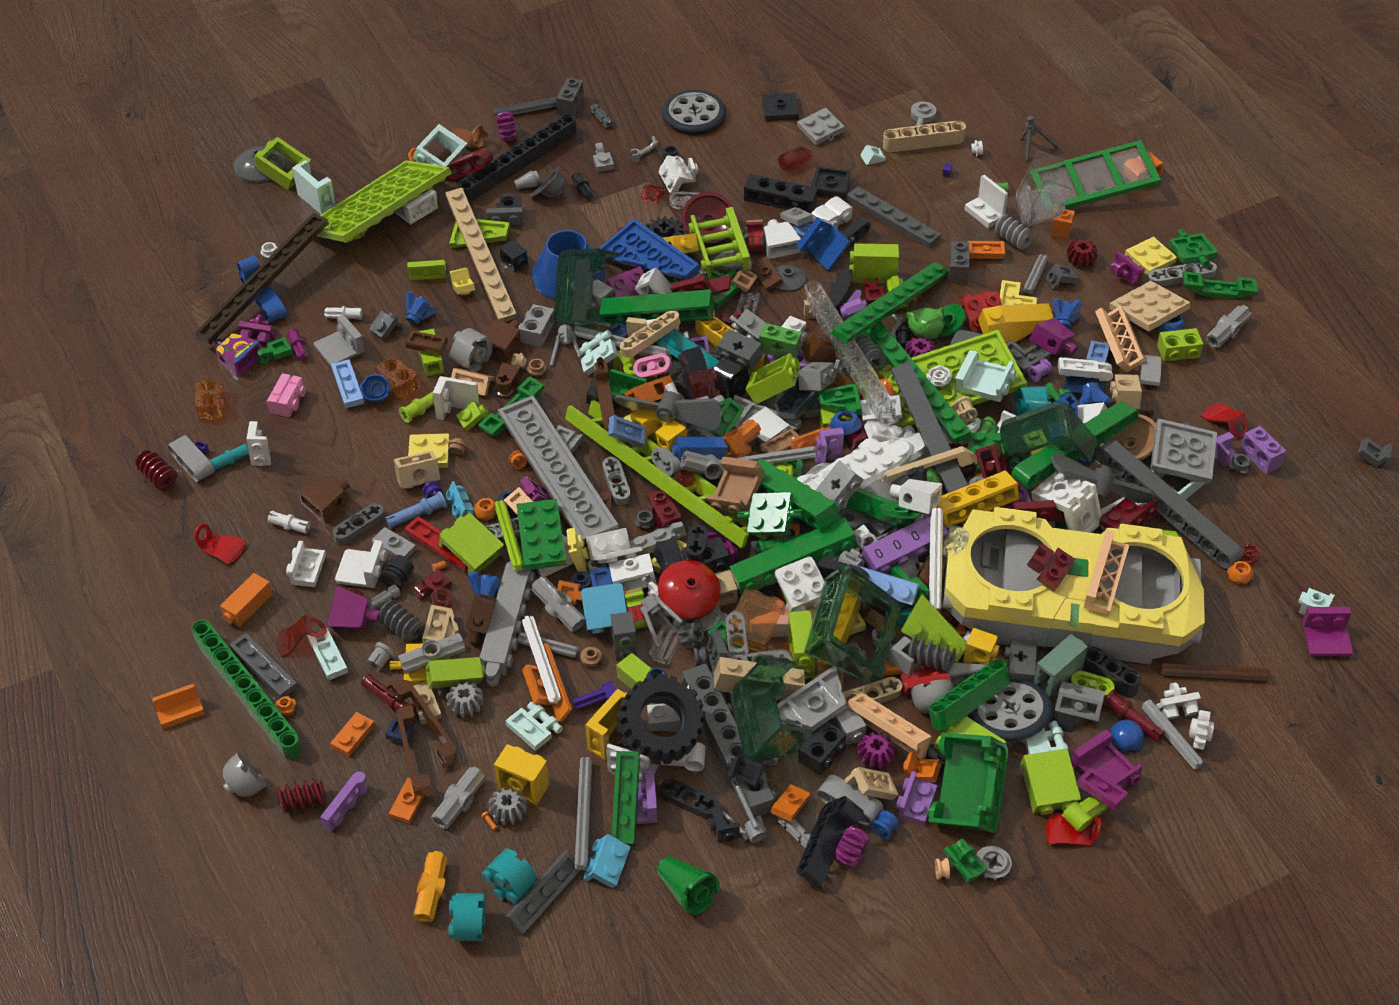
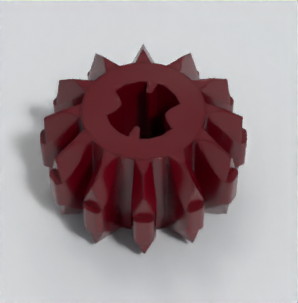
[1066,238,1098,268]

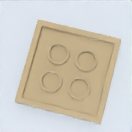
[1110,281,1190,331]

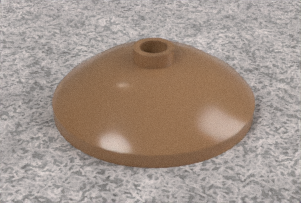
[1100,414,1156,460]

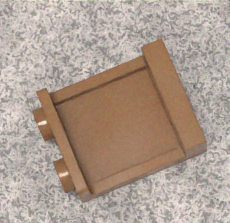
[706,457,765,514]

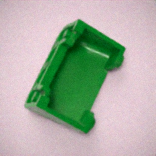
[928,732,1008,833]

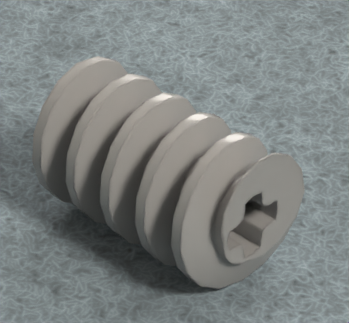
[995,213,1035,250]

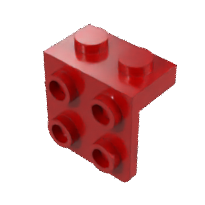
[957,290,1002,333]

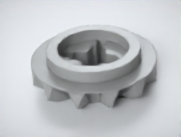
[976,846,1012,881]

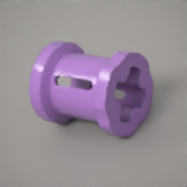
[1027,359,1053,382]

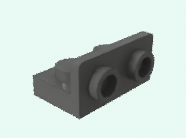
[706,629,730,673]

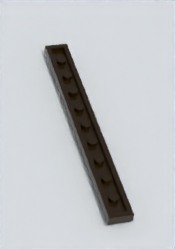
[194,213,329,345]

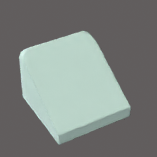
[860,145,886,165]

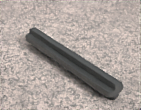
[494,97,557,118]

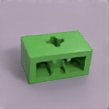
[759,323,802,358]

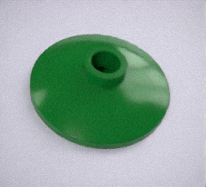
[939,304,965,337]
[879,502,921,523]

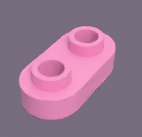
[633,353,672,378]

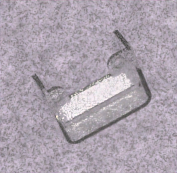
[1016,150,1073,226]

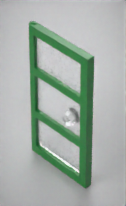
[1029,140,1161,215]

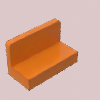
[152,684,205,729]

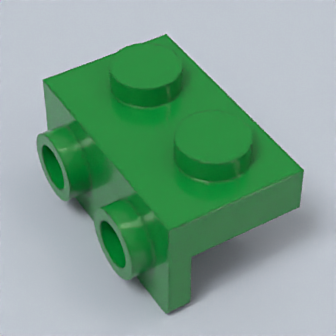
[608,369,647,396]

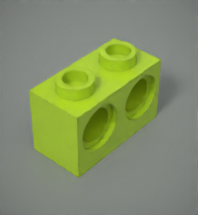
[1157,328,1203,362]

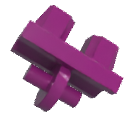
[1110,252,1145,285]
[238,314,276,346]

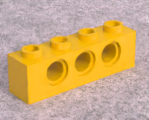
[936,470,1019,528]

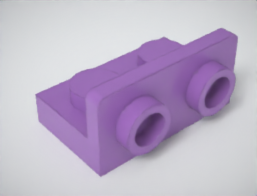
[815,428,844,464]
[637,769,657,824]
[896,771,937,826]

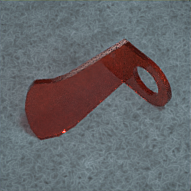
[277,615,327,657]

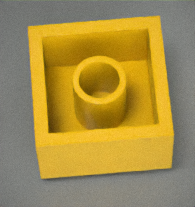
[494,744,549,806]

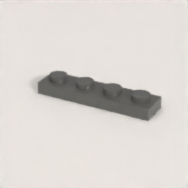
[229,633,298,699]
[505,851,580,934]

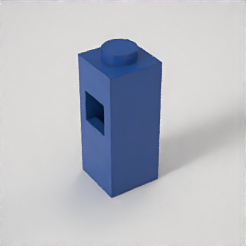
[672,437,727,463]

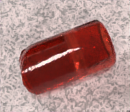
[778,146,813,171]

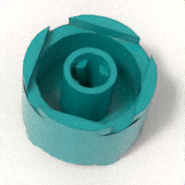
[1013,387,1052,426]
[481,849,537,904]
[449,893,486,941]

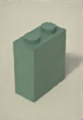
[1033,634,1088,700]

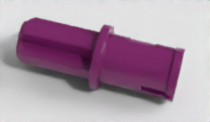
[287,329,308,361]

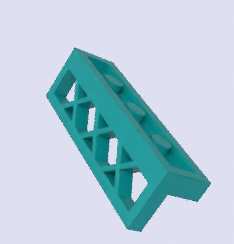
[655,329,720,371]

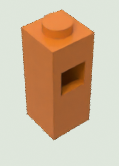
[624,375,676,411]
[220,573,273,628]

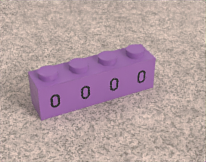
[861,515,949,574]

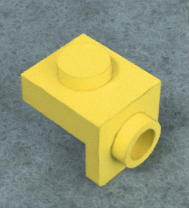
[450,268,475,295]

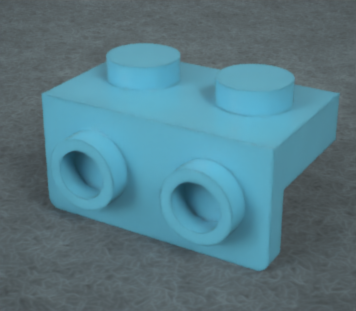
[583,834,630,888]

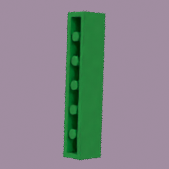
[599,289,715,327]
[757,459,840,532]
[730,517,858,596]

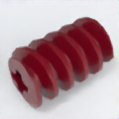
[135,450,177,489]
[276,777,326,814]

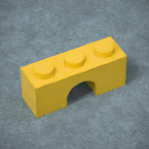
[630,409,688,452]

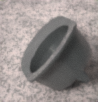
[530,166,568,198]

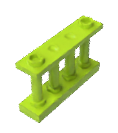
[688,207,751,278]

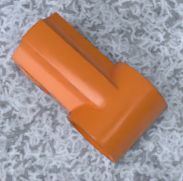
[723,420,761,455]

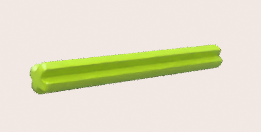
[495,500,524,572]

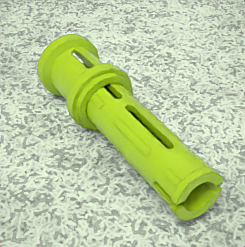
[399,392,434,423]

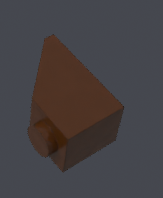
[802,332,837,365]

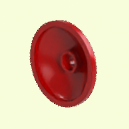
[658,560,721,620]

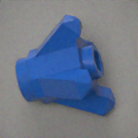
[405,291,436,326]
[1052,298,1082,329]
[1079,382,1112,405]
[468,572,501,598]

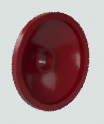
[682,192,735,245]

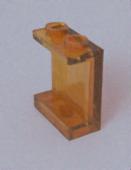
[725,589,785,652]

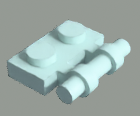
[577,330,618,375]
[505,701,563,751]
[1023,721,1070,754]

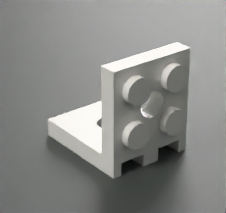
[1031,470,1102,533]

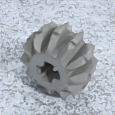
[446,681,484,718]
[489,786,527,826]

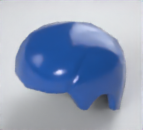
[360,374,391,403]
[1110,720,1144,753]

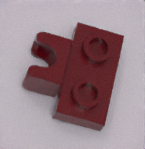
[1027,544,1076,592]

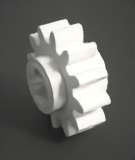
[1189,710,1214,750]

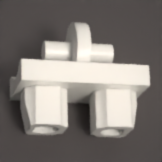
[1156,682,1201,720]

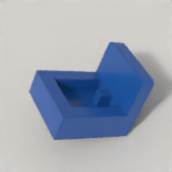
[589,566,613,587]

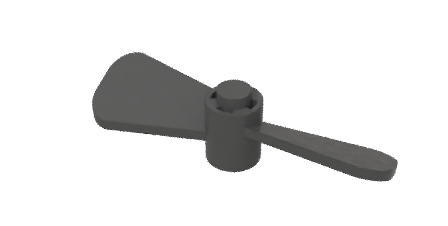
[614,391,722,431]
[1051,452,1156,503]

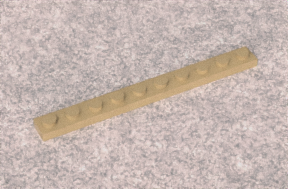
[445,188,517,322]

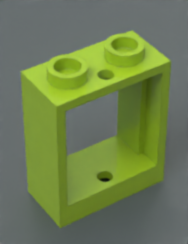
[254,137,311,190]
[746,353,801,405]
[788,611,816,679]

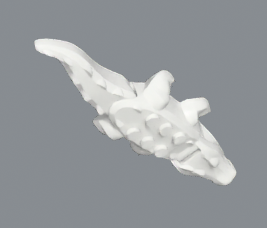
[797,418,981,509]

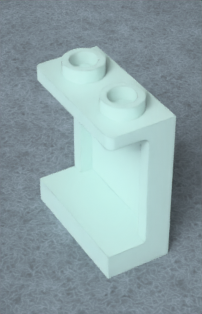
[292,160,336,214]
[956,350,1016,402]

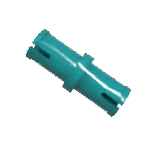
[209,443,249,471]

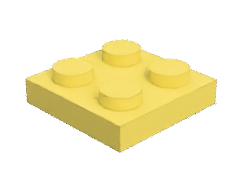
[1125,237,1177,276]
[408,434,450,468]

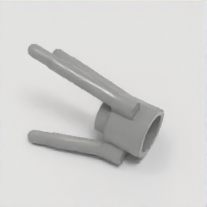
[550,325,581,366]
[640,593,683,647]
[722,786,767,843]

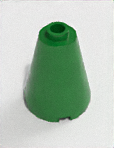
[657,856,720,915]

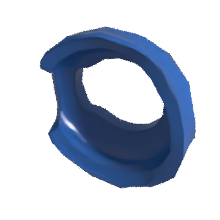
[1156,315,1185,332]
[830,411,862,435]

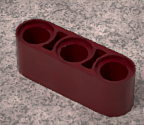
[446,148,493,179]

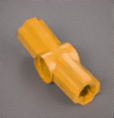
[413,851,447,922]

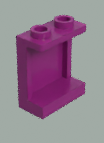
[1071,729,1143,789]

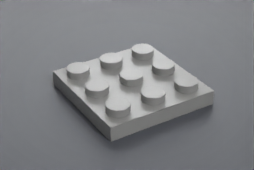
[1150,418,1217,484]

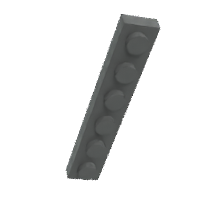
[846,186,941,248]

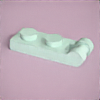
[307,627,348,681]

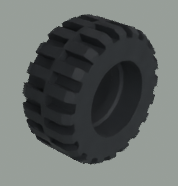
[617,675,705,765]

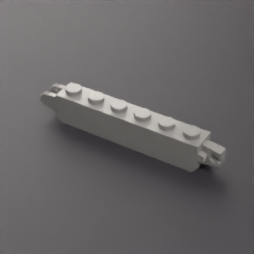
[480,553,536,687]

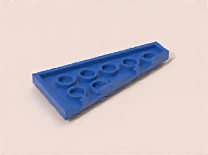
[595,219,701,280]

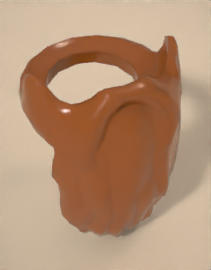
[452,125,488,149]

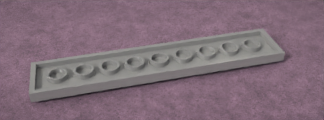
[498,395,619,544]

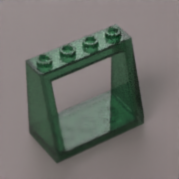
[804,564,901,684]

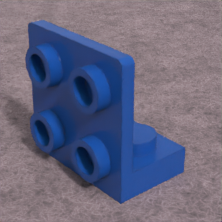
[796,217,850,270]

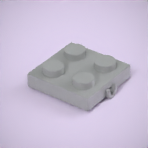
[797,108,845,145]

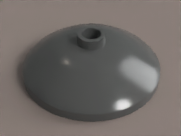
[233,146,286,183]

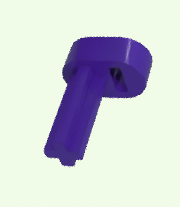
[572,681,616,711]

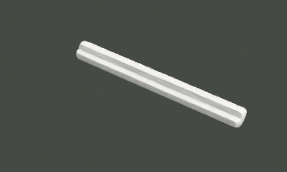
[929,508,943,610]
[522,616,561,704]

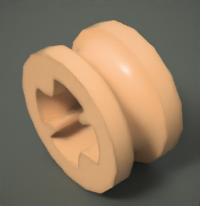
[935,858,950,880]

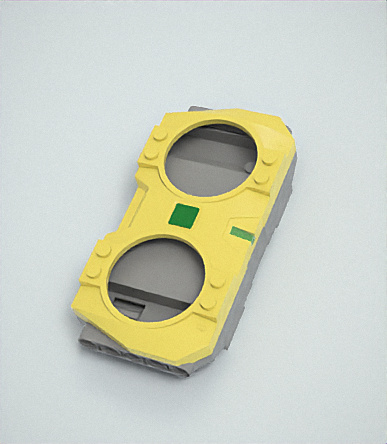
[942,507,1205,665]

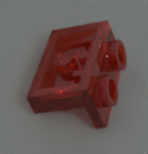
[688,366,720,399]

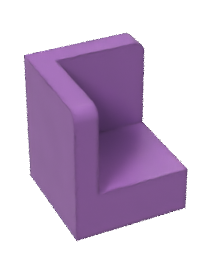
[1215,432,1237,467]

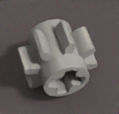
[838,549,864,567]

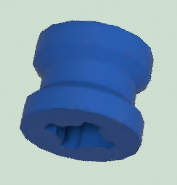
[871,811,900,840]

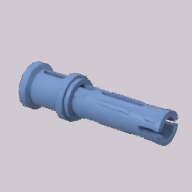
[385,491,447,529]

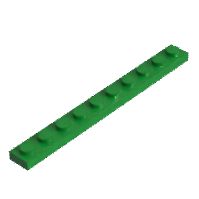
[831,262,949,344]
[864,321,972,444]

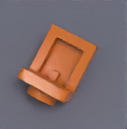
[903,752,942,783]

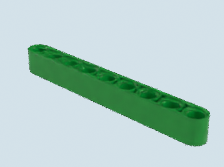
[1011,401,1139,489]
[191,620,302,759]

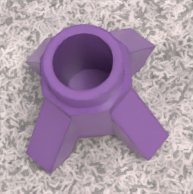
[840,290,868,320]

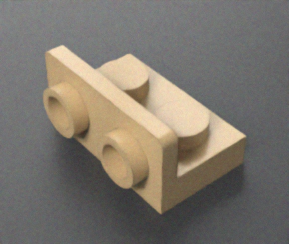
[845,767,899,800]

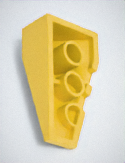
[978,303,1054,343]

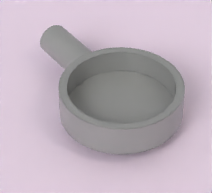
[911,101,936,126]

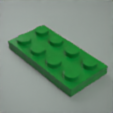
[516,499,566,570]

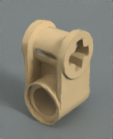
[951,396,978,425]

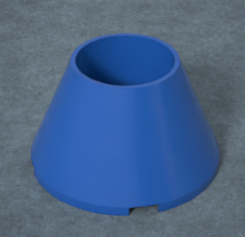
[532,230,605,302]

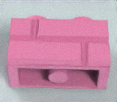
[266,373,306,417]

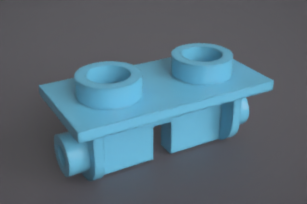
[446,481,475,520]

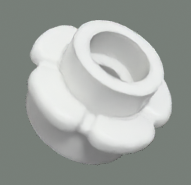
[971,140,983,157]
[261,242,278,258]

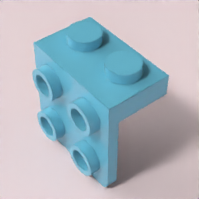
[581,583,627,634]

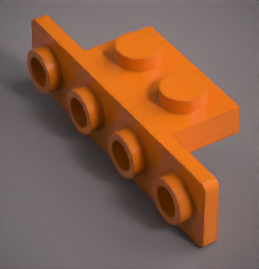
[522,643,572,722]

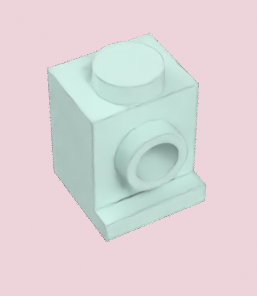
[1298,588,1334,614]

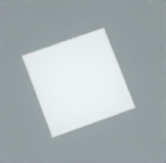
[742,407,789,442]

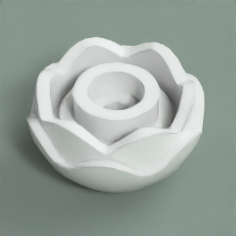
[927,365,952,388]

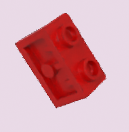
[900,668,950,695]

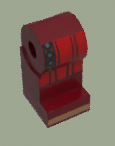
[746,219,764,253]

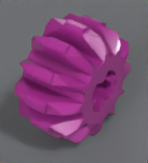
[496,112,518,141]
[904,337,936,358]
[858,731,895,770]
[836,826,869,867]

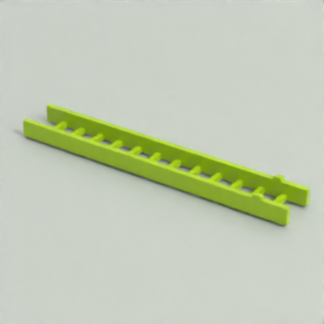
[565,400,769,548]

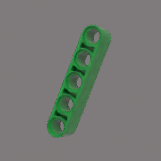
[928,660,1010,731]

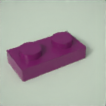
[1077,768,1128,810]

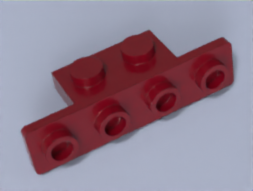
[670,275,732,295]
[1099,498,1158,529]
[988,500,1066,522]

